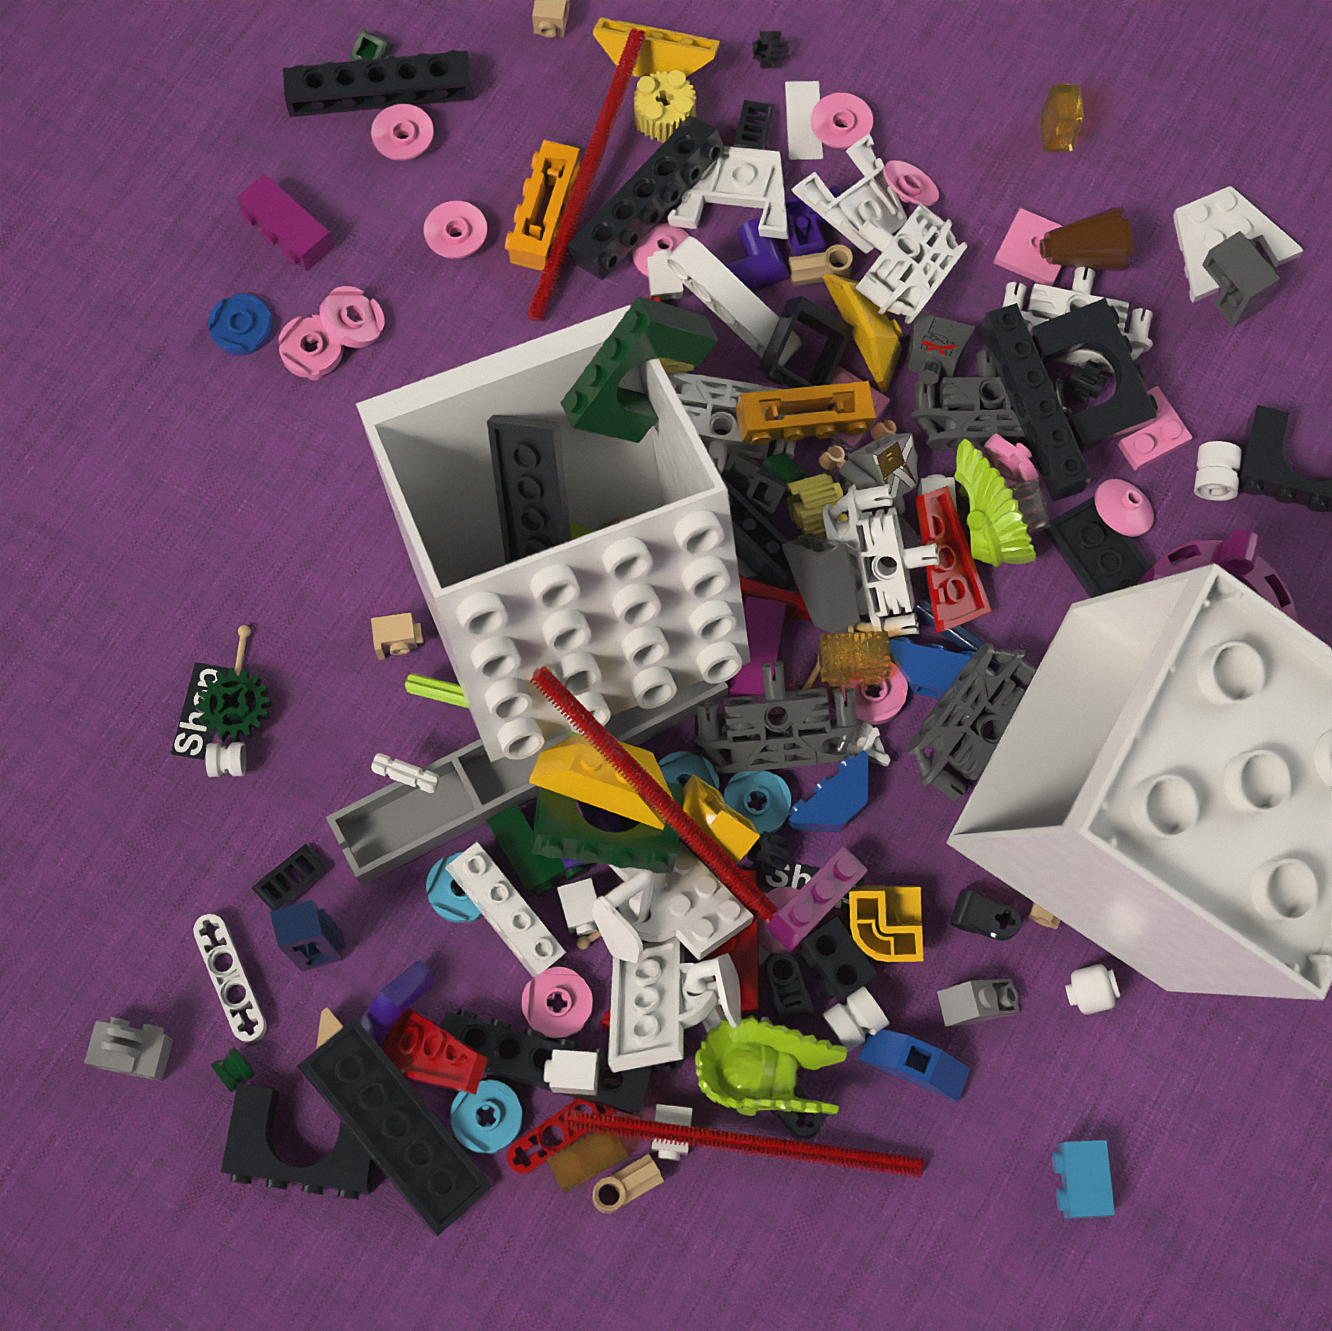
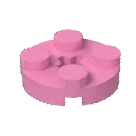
[320,286,385,348]
[278,315,345,380]
[980,434,1042,494]
[840,656,908,725]
[522,967,593,1040]

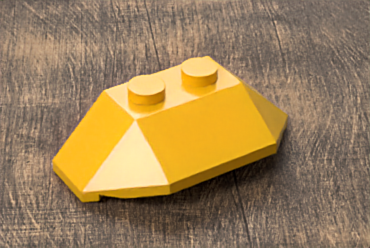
[593,17,720,77]
[822,274,903,393]
[529,734,674,830]

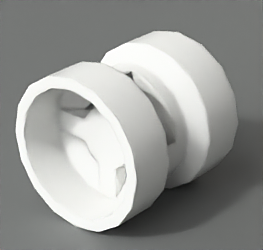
[206,742,247,777]

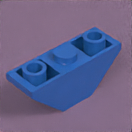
[883,637,974,699]
[787,750,868,833]
[858,1029,970,1103]

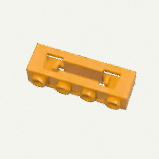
[505,140,581,271]
[735,381,876,445]

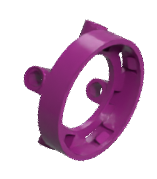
[1137,530,1313,635]

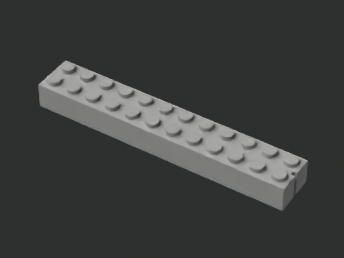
[326,680,728,886]

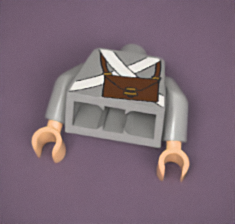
[819,420,918,515]

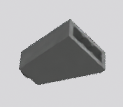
[781,534,860,634]

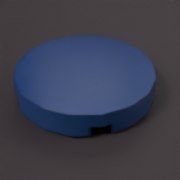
[208,293,273,356]

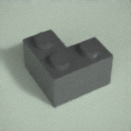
[1202,231,1281,328]

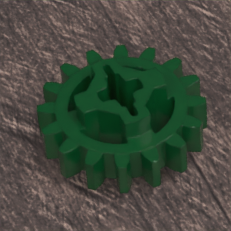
[196,668,272,742]

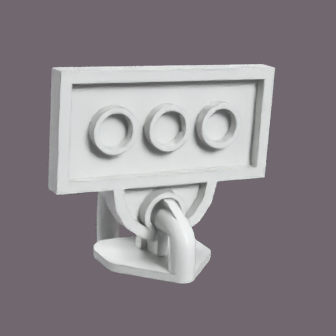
[592,839,753,963]
[608,937,773,1072]

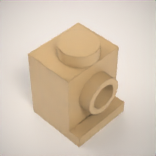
[371,613,423,660]

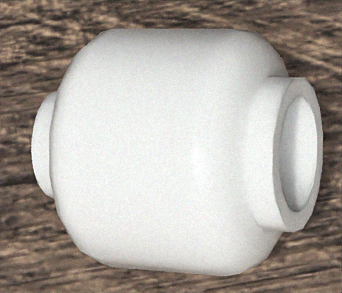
[1065,964,1121,1015]

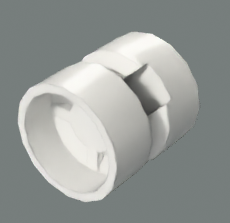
[1194,441,1242,501]
[822,986,890,1052]

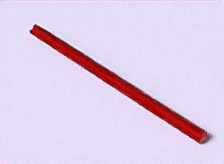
[527,28,646,322]
[530,666,778,921]
[563,1109,924,1178]

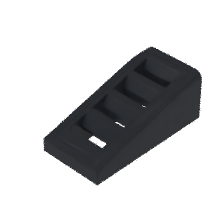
[734,100,774,150]
[251,844,330,911]

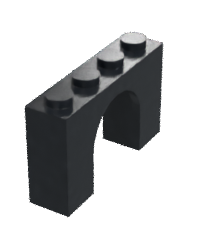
[1030,298,1158,452]
[1237,405,1332,513]
[220,1084,375,1200]

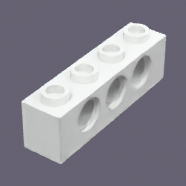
[445,842,566,977]

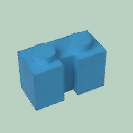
[1052,1140,1115,1219]

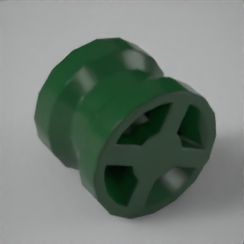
[211,1046,256,1093]

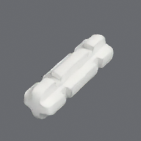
[371,753,439,793]

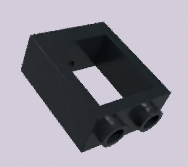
[757,296,854,388]

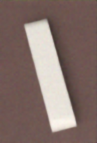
[666,236,802,367]

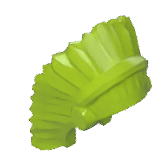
[955,439,1036,568]
[695,1015,847,1116]

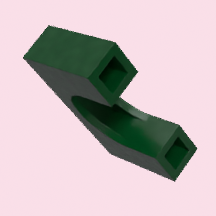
[560,296,719,443]
[532,782,682,874]
[486,803,639,898]

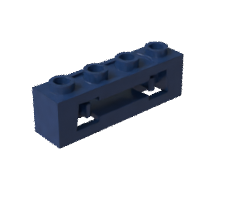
[270,899,346,972]

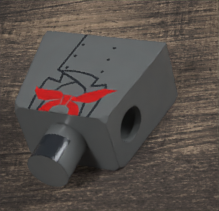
[907,312,974,385]

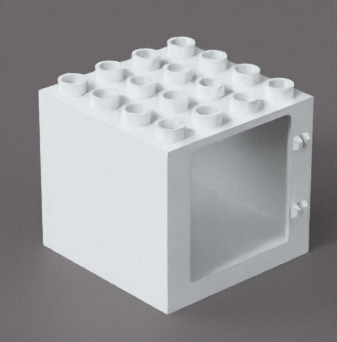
[356,305,751,762]
[946,564,1332,1000]

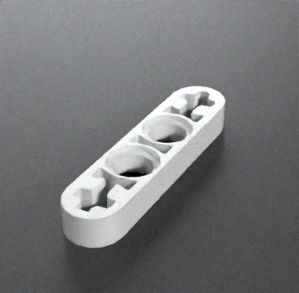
[193,914,267,1044]

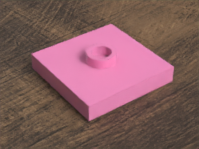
[994,208,1062,287]

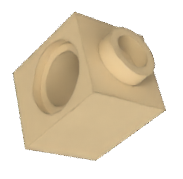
[532,0,569,38]

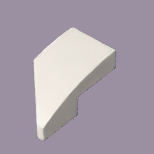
[829,722,890,766]

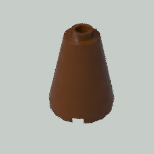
[1039,207,1133,272]

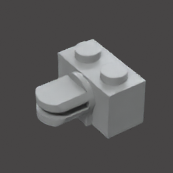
[84,1017,173,1082]

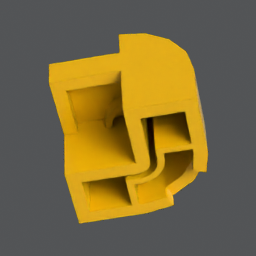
[681,774,760,864]
[849,885,923,962]

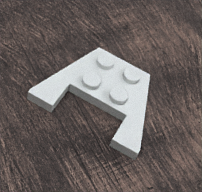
[791,134,908,254]
[667,146,789,239]
[1173,186,1303,303]

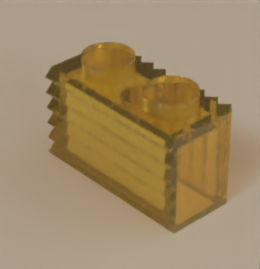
[1039,83,1084,152]
[818,631,891,687]
[547,1131,628,1193]

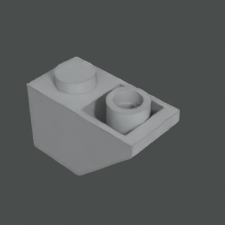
[937,979,1020,1027]

